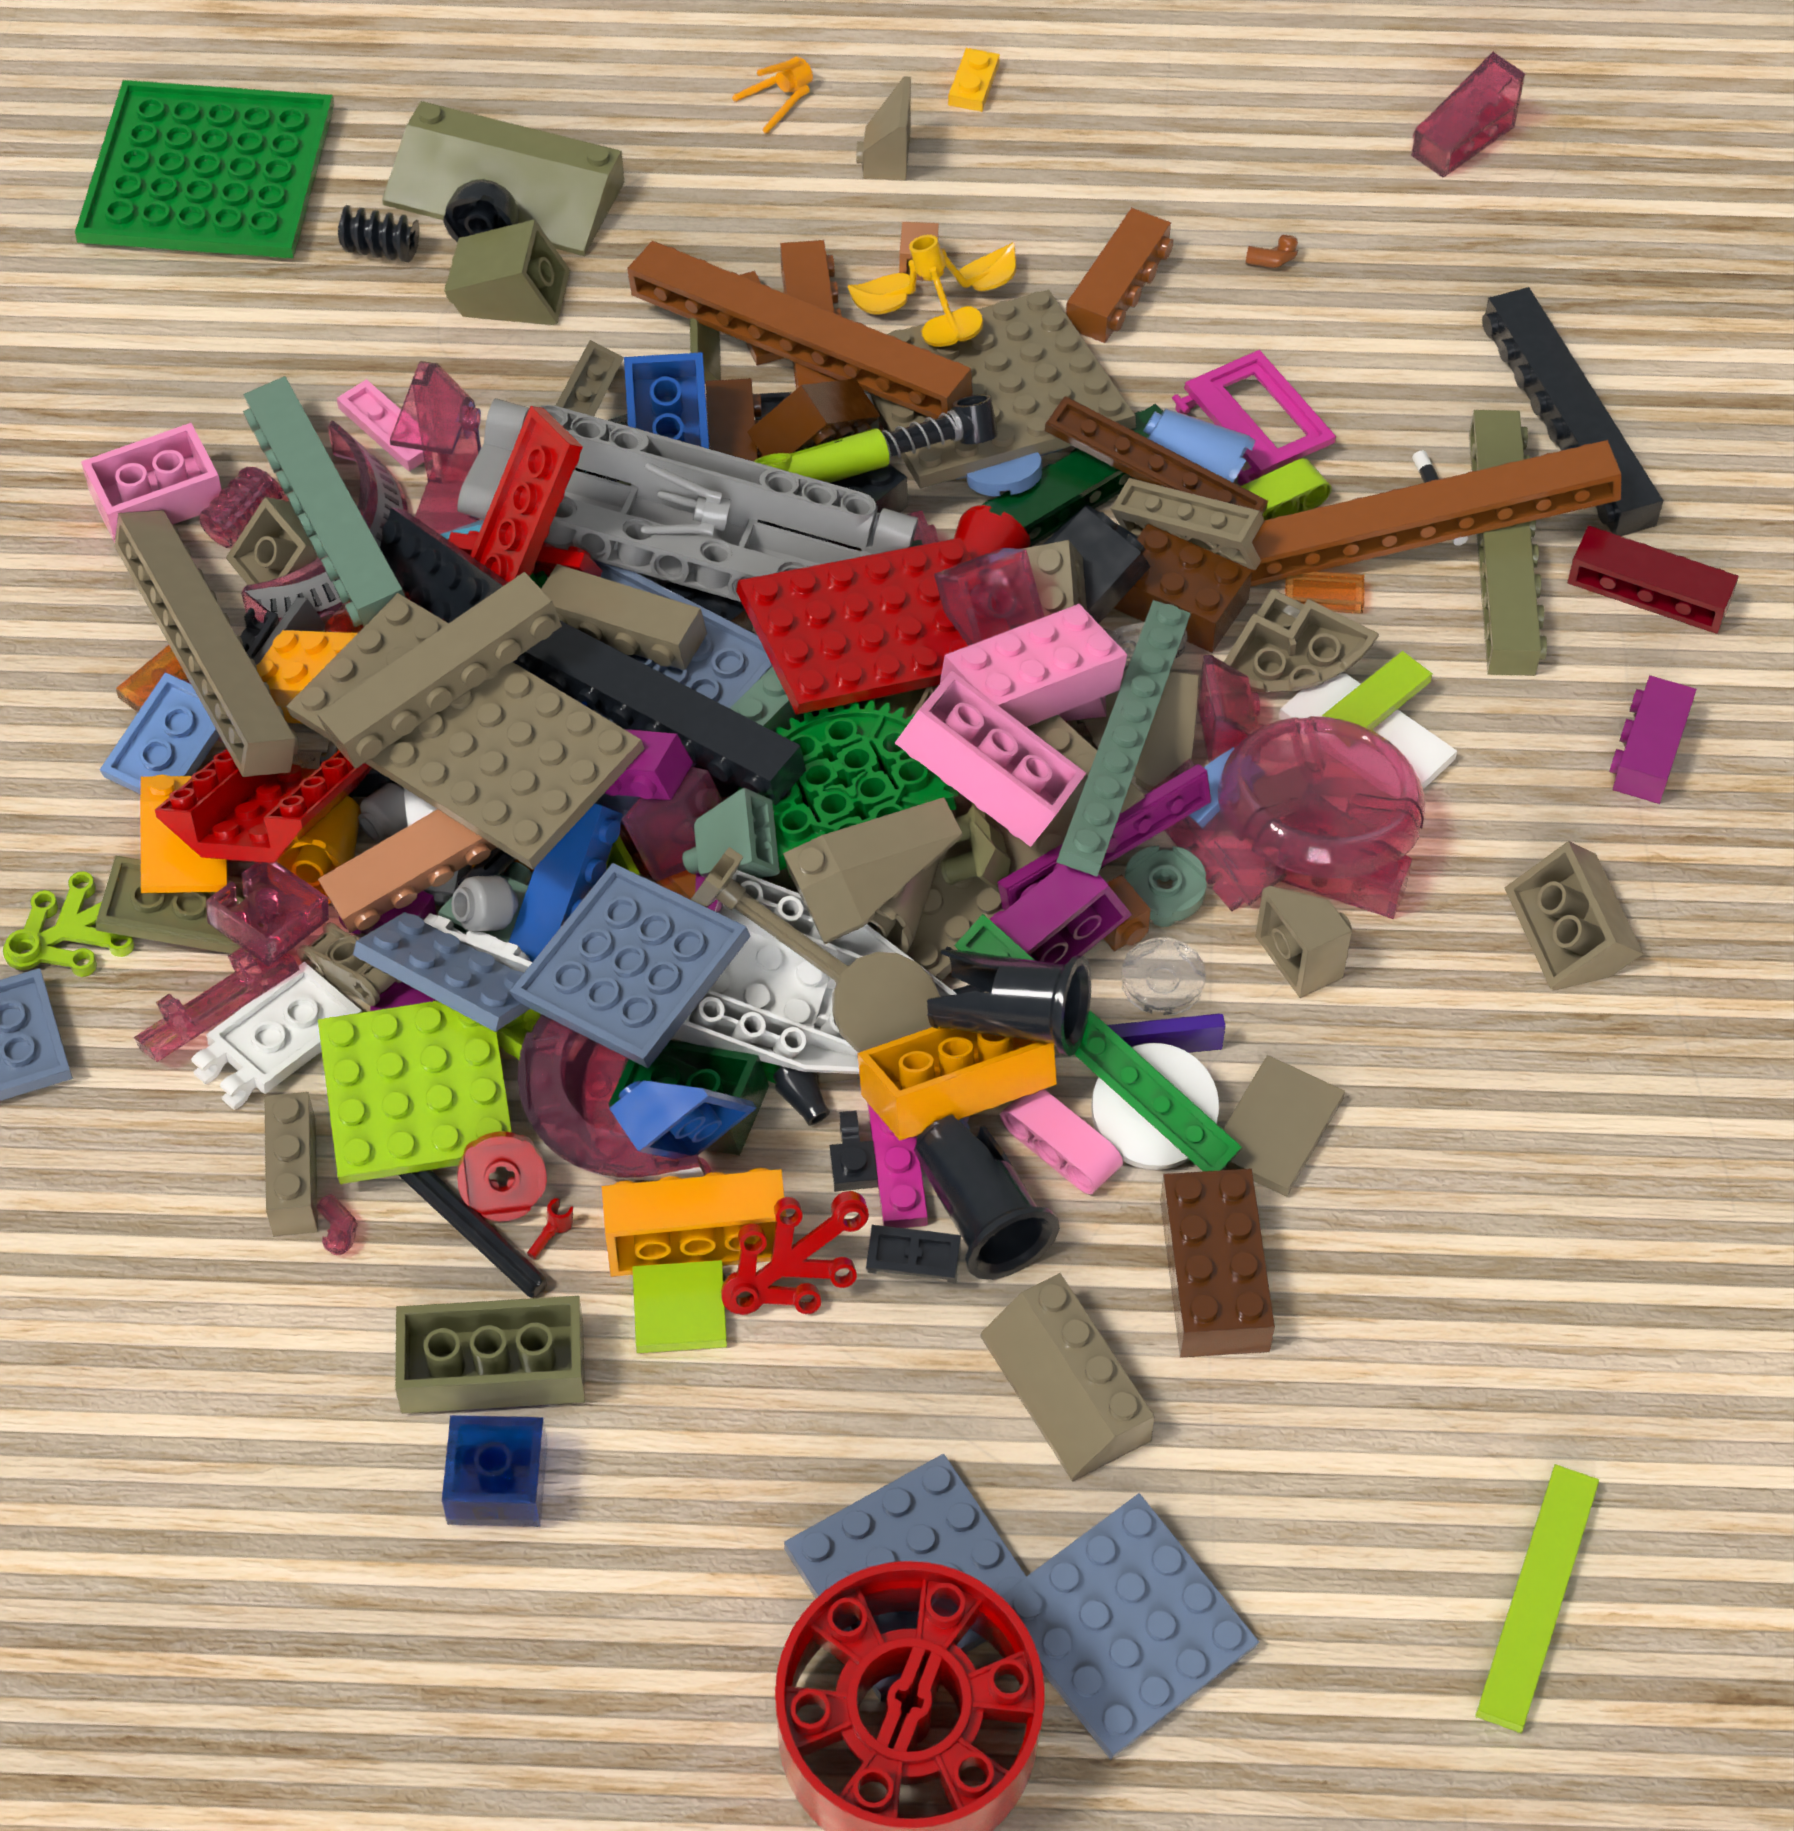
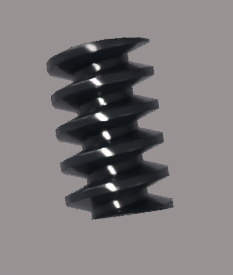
[338,205,420,262]

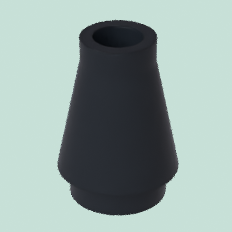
[773,1066,830,1126]

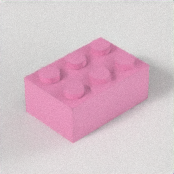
[81,423,226,543]

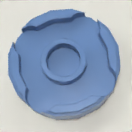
[966,452,1042,497]

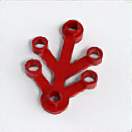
[721,1191,869,1315]

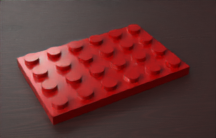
[736,538,1010,715]

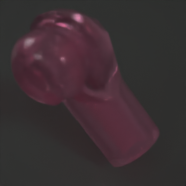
[317,1194,358,1255]

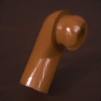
[1246,235,1298,268]

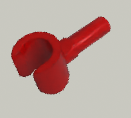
[527,1198,573,1259]

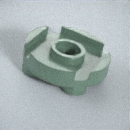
[1124,845,1207,927]

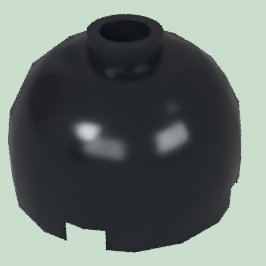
[443,179,519,243]

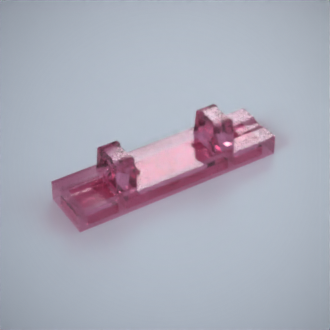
[133,946,300,1062]

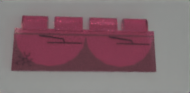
[1152,758,1287,911]

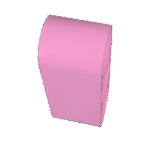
[1000,1089,1123,1194]

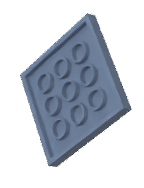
[510,863,751,1068]
[784,1453,1027,1701]
[1001,1493,1259,1760]

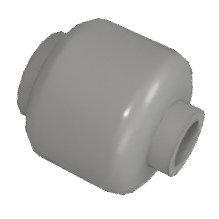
[358,783,408,842]
[451,876,518,932]

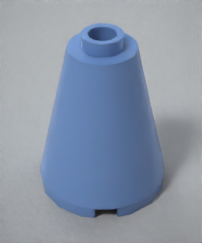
[1143,409,1256,482]

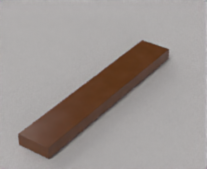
[1045,396,1268,515]

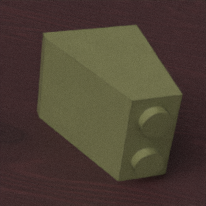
[444,219,570,325]

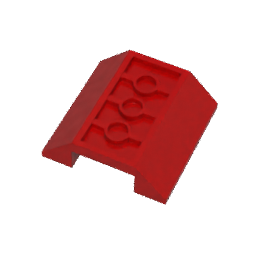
[155,748,372,863]

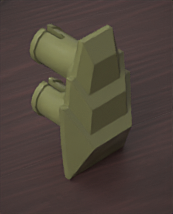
[941,803,1011,894]

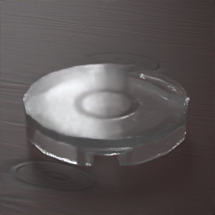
[1121,938,1206,1015]

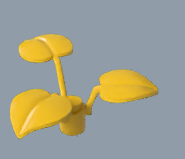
[848,235,1017,347]

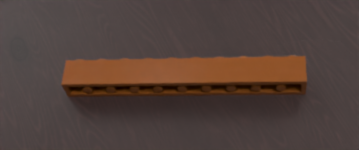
[627,241,973,419]
[1236,440,1621,587]

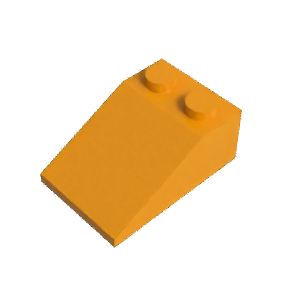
[140,775,227,893]

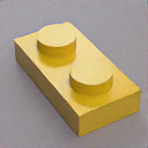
[948,48,1000,112]

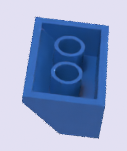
[609,1081,757,1162]

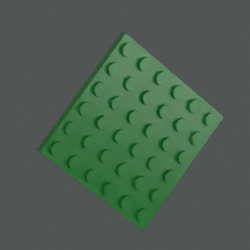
[75,80,334,259]

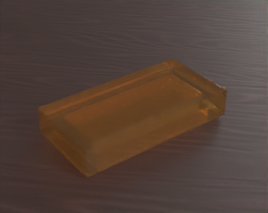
[1284,571,1365,613]

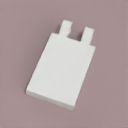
[191,962,362,1110]

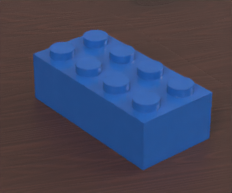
[624,352,709,449]

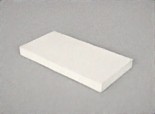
[1279,672,1457,807]

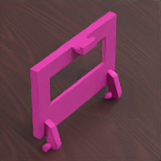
[1172,350,1336,486]

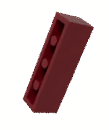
[1567,525,1739,634]

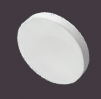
[1091,1043,1219,1170]

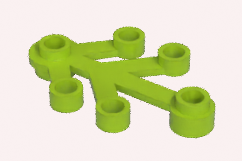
[3,871,134,977]

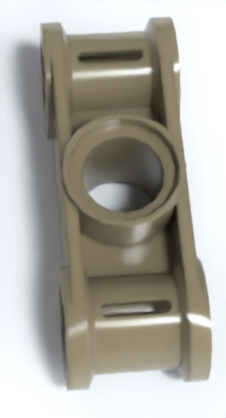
[297,922,402,1006]

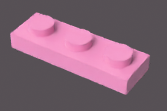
[336,379,439,471]

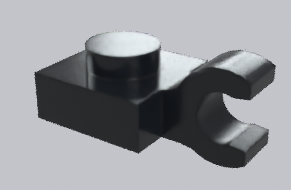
[830,1110,878,1192]

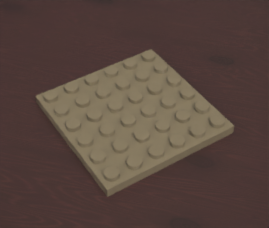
[864,290,1136,489]

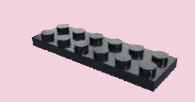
[380,508,509,623]

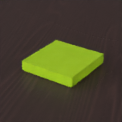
[633,1260,727,1353]

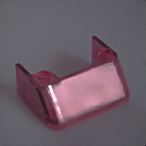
[390,361,481,534]

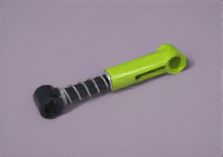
[754,394,998,483]

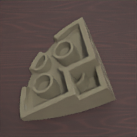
[1215,589,1379,692]
[1076,671,1199,791]

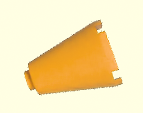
[268,796,361,904]

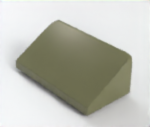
[690,318,721,381]

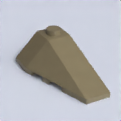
[783,798,963,945]

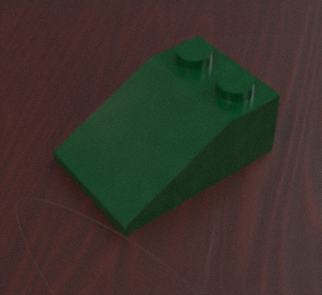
[608,1040,769,1156]

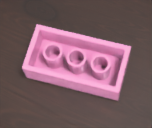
[940,604,1127,727]
[895,670,1086,847]

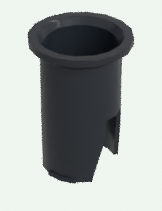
[927,947,1091,1057]
[914,1114,1060,1280]

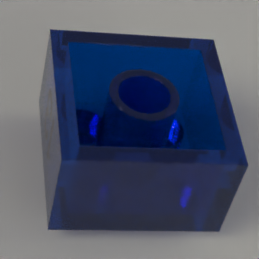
[442,1415,548,1527]

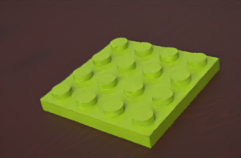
[318,1001,512,1184]

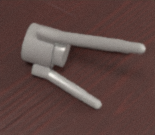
[641,463,731,536]

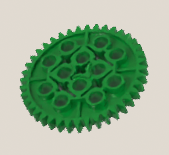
[738,700,959,877]

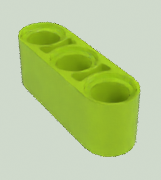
[1240,458,1332,521]

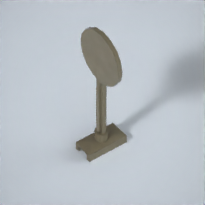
[690,847,940,1052]

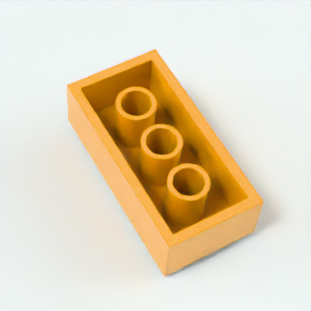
[256,630,358,724]
[857,1027,1057,1141]
[602,1168,787,1277]

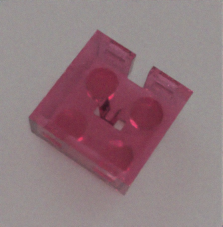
[206,861,329,967]

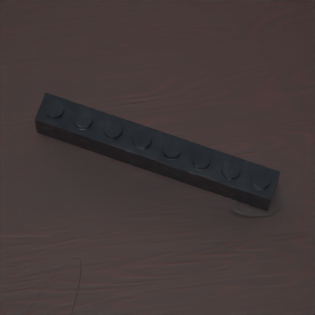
[1482,287,1664,536]
[513,620,806,806]

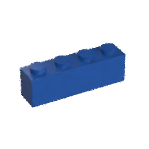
[509,804,623,962]

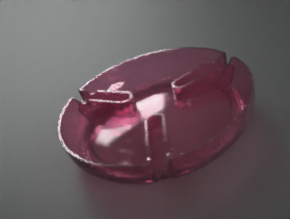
[1218,716,1426,878]

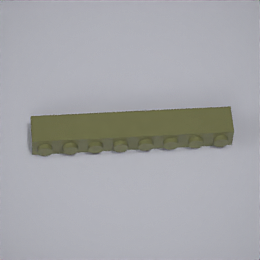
[1469,410,1547,676]

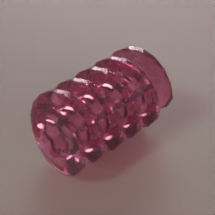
[199,467,284,548]

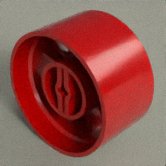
[775,1561,1045,1831]

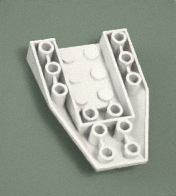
[672,870,957,1074]

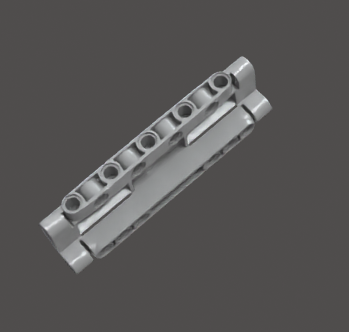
[457,398,918,602]

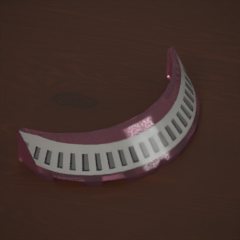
[241,420,408,623]

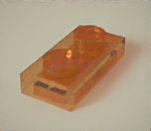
[116,645,190,712]

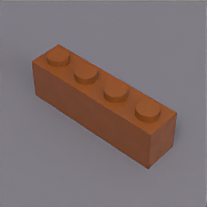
[1066,208,1174,343]

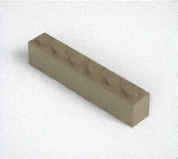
[317,572,562,769]

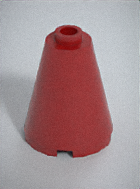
[953,505,1031,593]

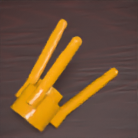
[732,56,813,133]

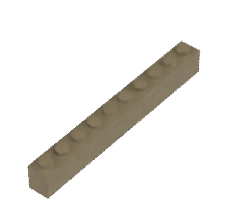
[114,510,299,777]

